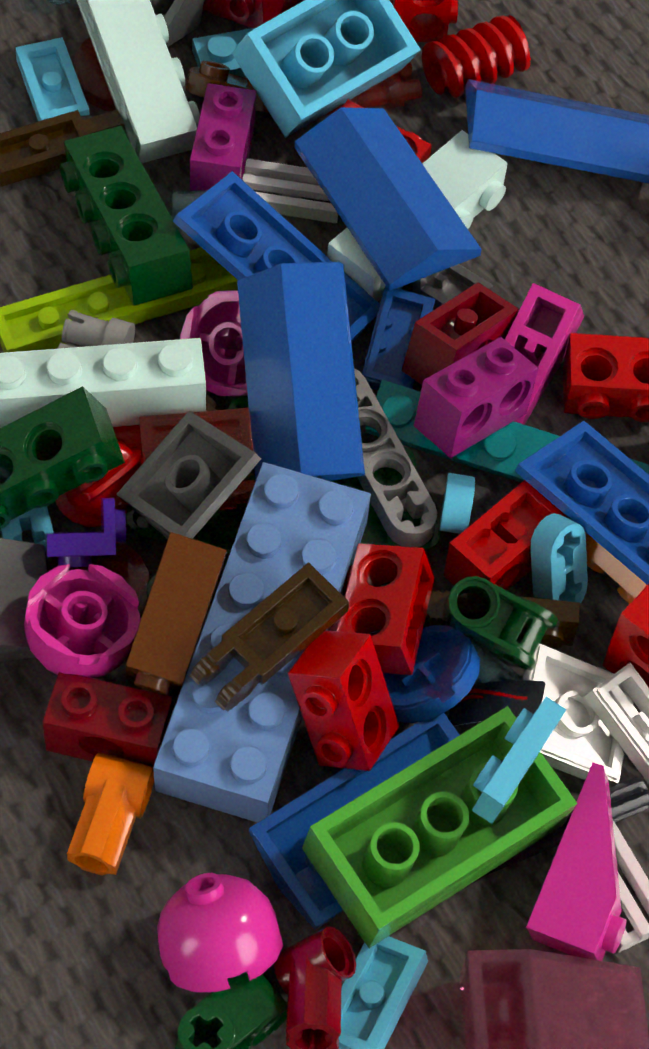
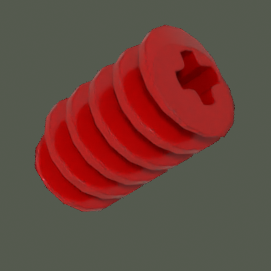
[421,15,531,98]

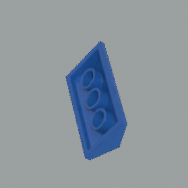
[465,79,649,183]
[295,107,482,291]
[173,171,380,343]
[237,262,365,481]
[515,421,649,585]
[249,713,459,930]

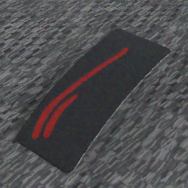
[448,680,546,726]

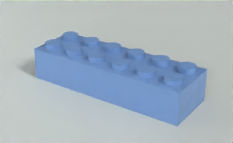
[153,462,371,823]

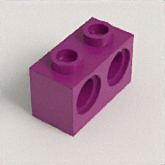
[190,83,257,198]
[414,337,539,458]

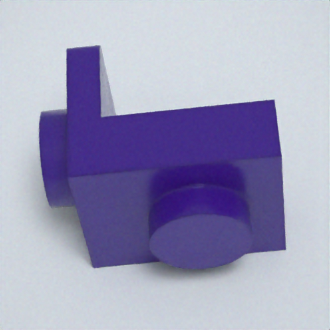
[46,498,126,567]

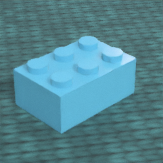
[232,0,421,138]

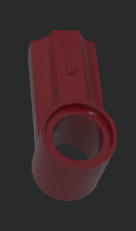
[274,927,356,1049]

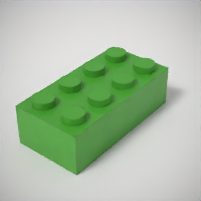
[302,706,578,948]

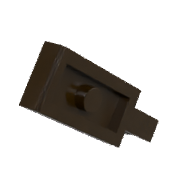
[0,110,126,187]

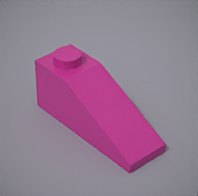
[505,283,585,425]
[526,762,626,966]

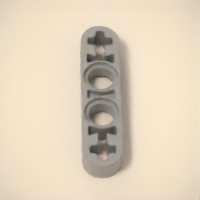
[354,368,437,547]

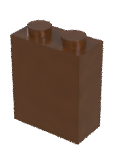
[126,532,227,696]

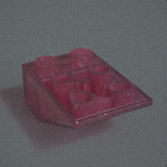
[460,949,649,1049]

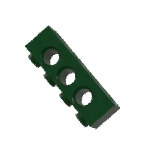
[60,126,193,306]
[0,386,125,530]

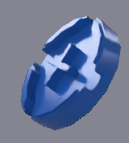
[383,625,480,723]

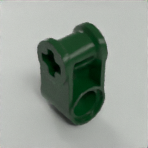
[444,576,558,671]
[175,971,287,1049]

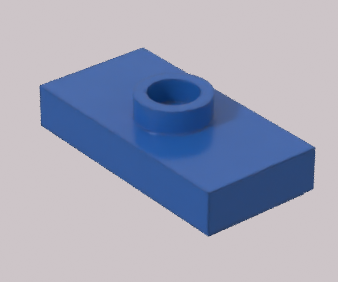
[362,285,435,390]

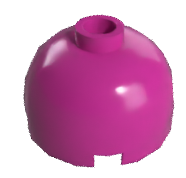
[180,290,248,396]
[24,564,141,679]
[157,873,283,992]

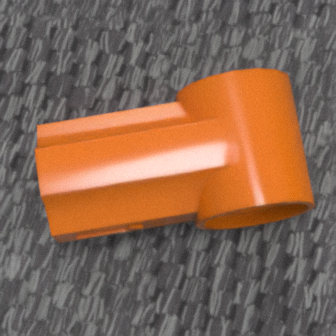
[67,751,154,876]

